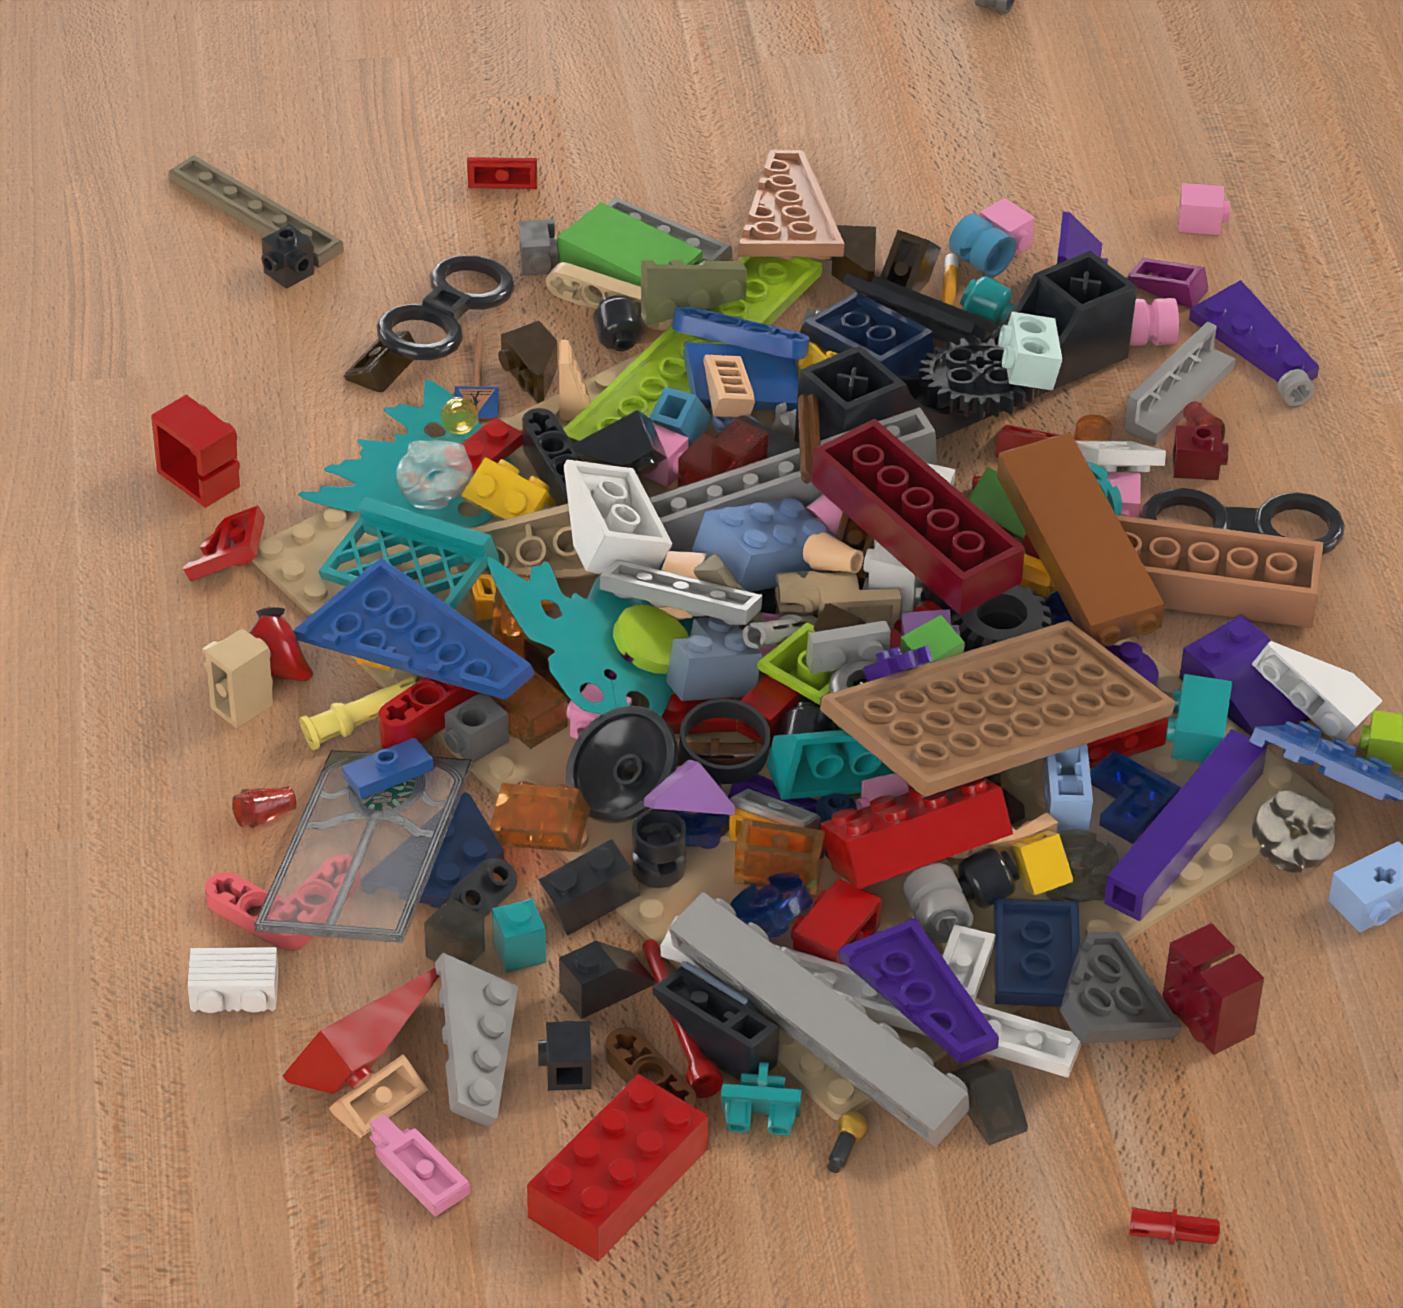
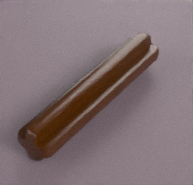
[798,394,820,484]

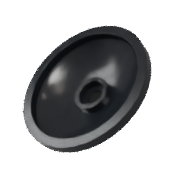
[566,706,678,823]

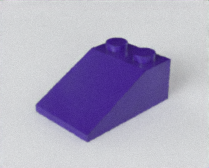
[1179,615,1310,745]

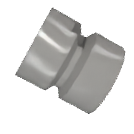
[903,863,973,944]

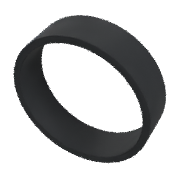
[679,699,770,784]

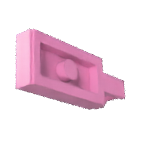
[370,1114,470,1217]

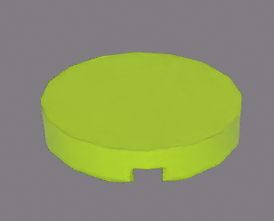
[613,605,689,674]

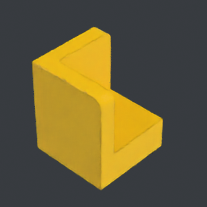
[1010,830,1073,895]

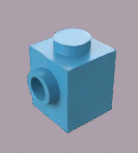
[649,387,712,449]

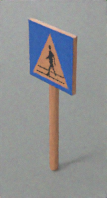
[454,331,499,421]

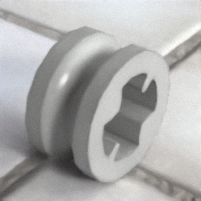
[1277,369,1315,406]

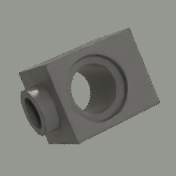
[444,693,509,764]

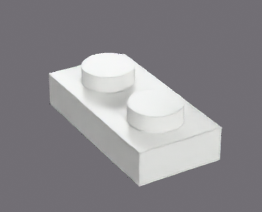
[943,924,995,1002]

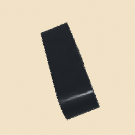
[522,408,583,507]

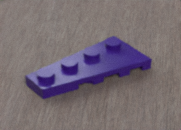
[1189,280,1319,390]
[839,918,999,1064]

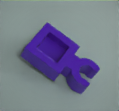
[863,645,933,682]

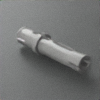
[743,614,817,649]

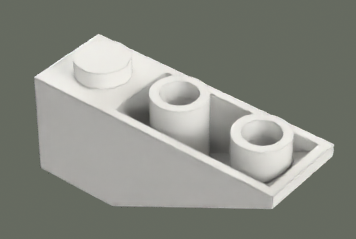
[1252,641,1383,741]

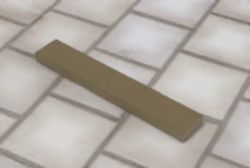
[169,155,344,268]

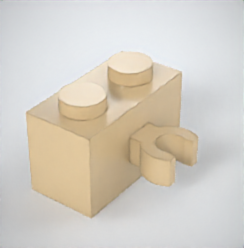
[201,628,273,729]

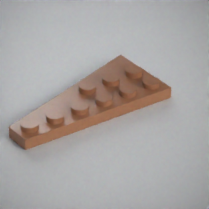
[737,150,845,260]

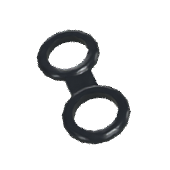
[376,255,515,361]
[1140,488,1345,555]

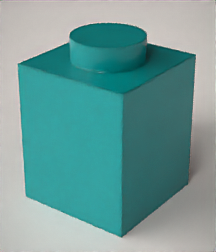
[492,898,546,973]

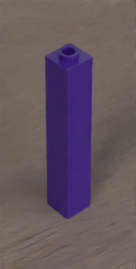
[1104,729,1267,921]

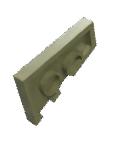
[641,260,747,326]

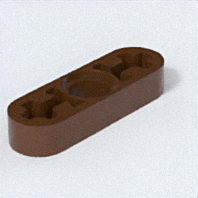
[606,1028,697,1108]

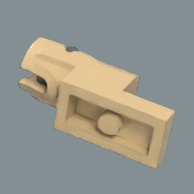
[775,570,901,628]

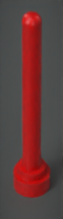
[642,939,724,1098]

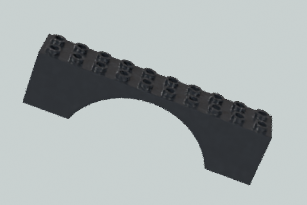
[794,251,1138,443]

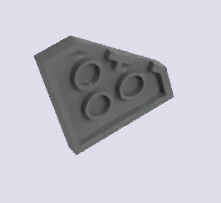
[1060,932,1182,1043]

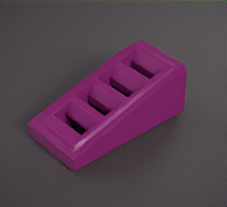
[1126,258,1208,308]

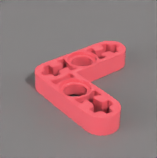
[205,858,362,950]

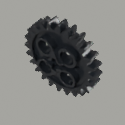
[919,338,1039,418]

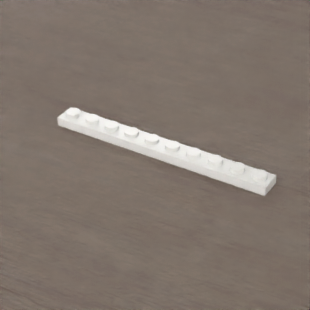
[660,916,1081,1078]

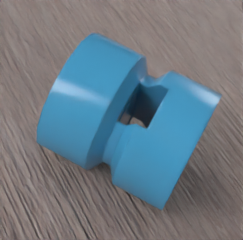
[949,213,1016,277]

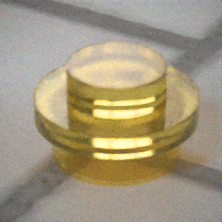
[440,397,478,434]

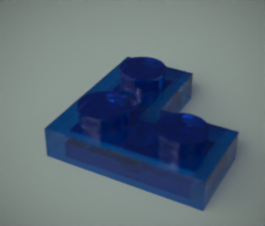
[1090,750,1181,844]

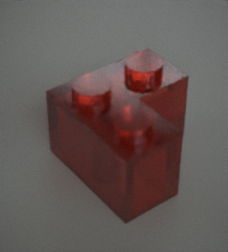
[678,418,768,487]

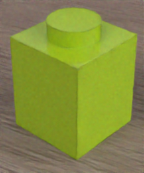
[1359,710,1403,772]

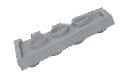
[435,953,518,1128]

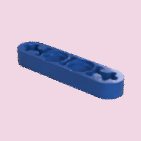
[672,307,809,359]

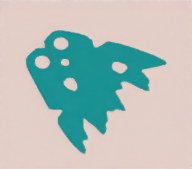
[298,380,523,527]
[487,557,696,716]

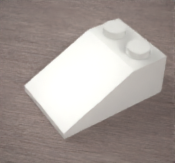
[564,460,672,574]

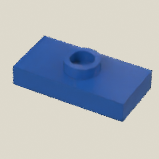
[342,738,434,799]

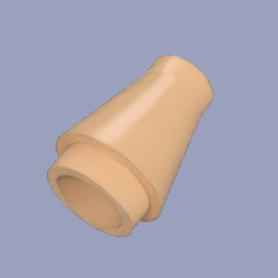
[803,532,864,574]

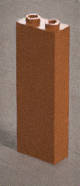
[997,432,1165,646]

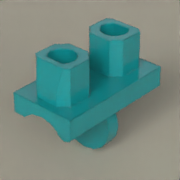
[721,1062,801,1136]

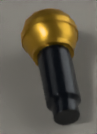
[827,1111,867,1173]

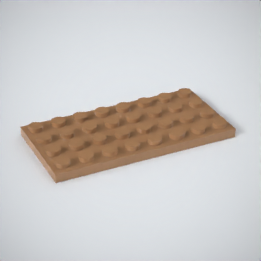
[820,621,1175,797]

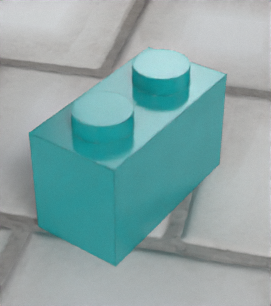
[1166,674,1232,763]

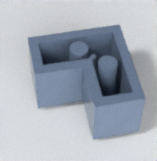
[666,616,762,701]

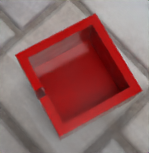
[151,394,240,508]

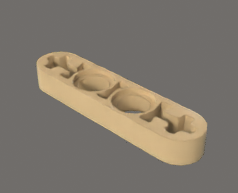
[546,262,673,331]

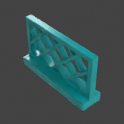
[318,497,501,610]

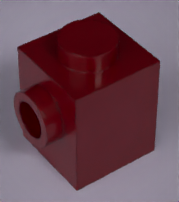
[1172,425,1229,480]

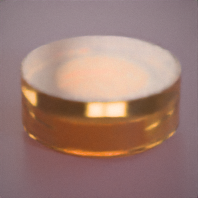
[1075,414,1113,441]

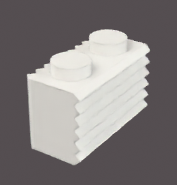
[188,947,279,1013]

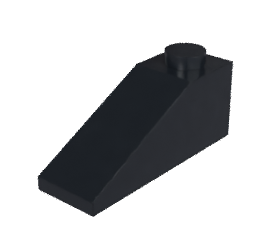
[652,966,780,1082]

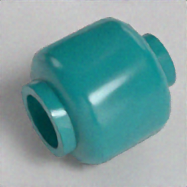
[960,276,1016,324]

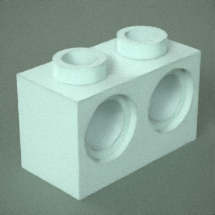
[999,312,1062,391]

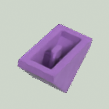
[644,760,735,815]

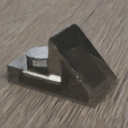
[949,1059,1028,1146]

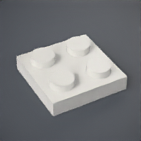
[1075,441,1166,472]

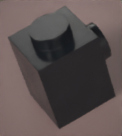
[538,1021,591,1091]

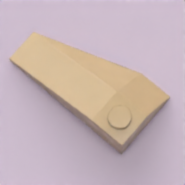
[456,504,597,579]

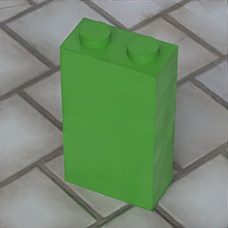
[556,202,703,299]

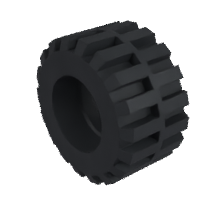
[951,584,1051,652]

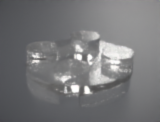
[396,440,474,510]

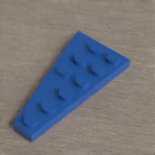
[1249,721,1403,801]

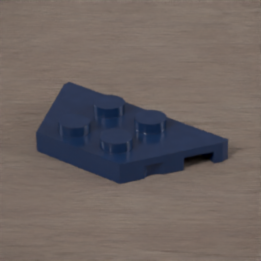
[362,792,505,909]

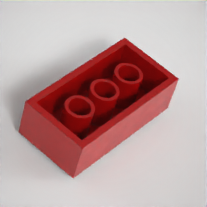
[820,777,1013,889]
[527,1074,709,1262]

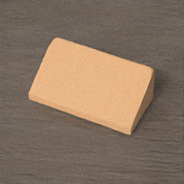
[329,1054,429,1138]

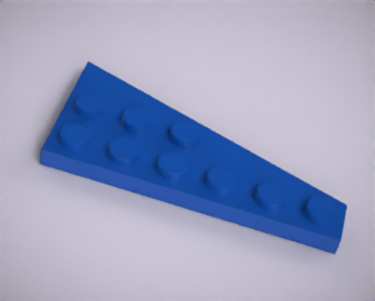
[293,557,535,700]

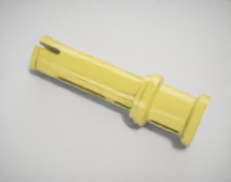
[299,676,417,751]

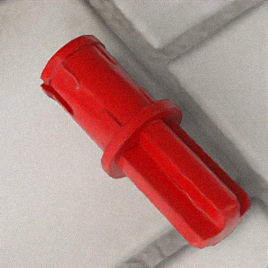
[1129,1207,1220,1245]

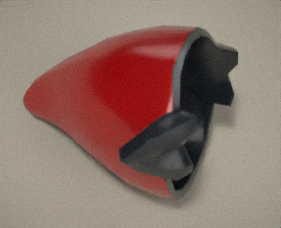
[249,607,314,681]

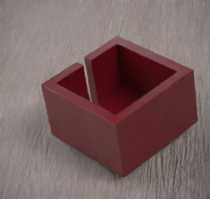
[1162,922,1264,1055]

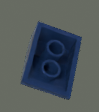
[804,292,934,376]

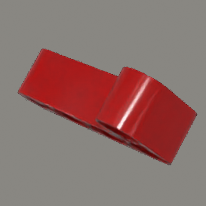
[378,677,493,749]

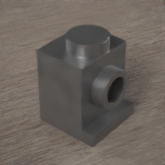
[519,219,557,275]

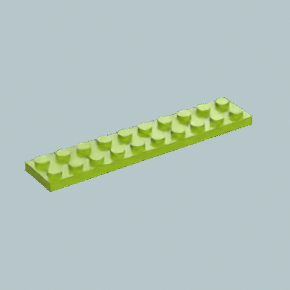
[564,257,822,444]

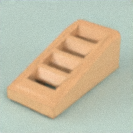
[559,340,590,421]
[703,355,755,418]

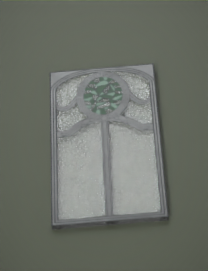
[254,750,473,943]

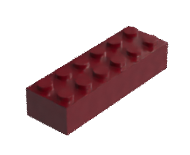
[812,419,1025,615]

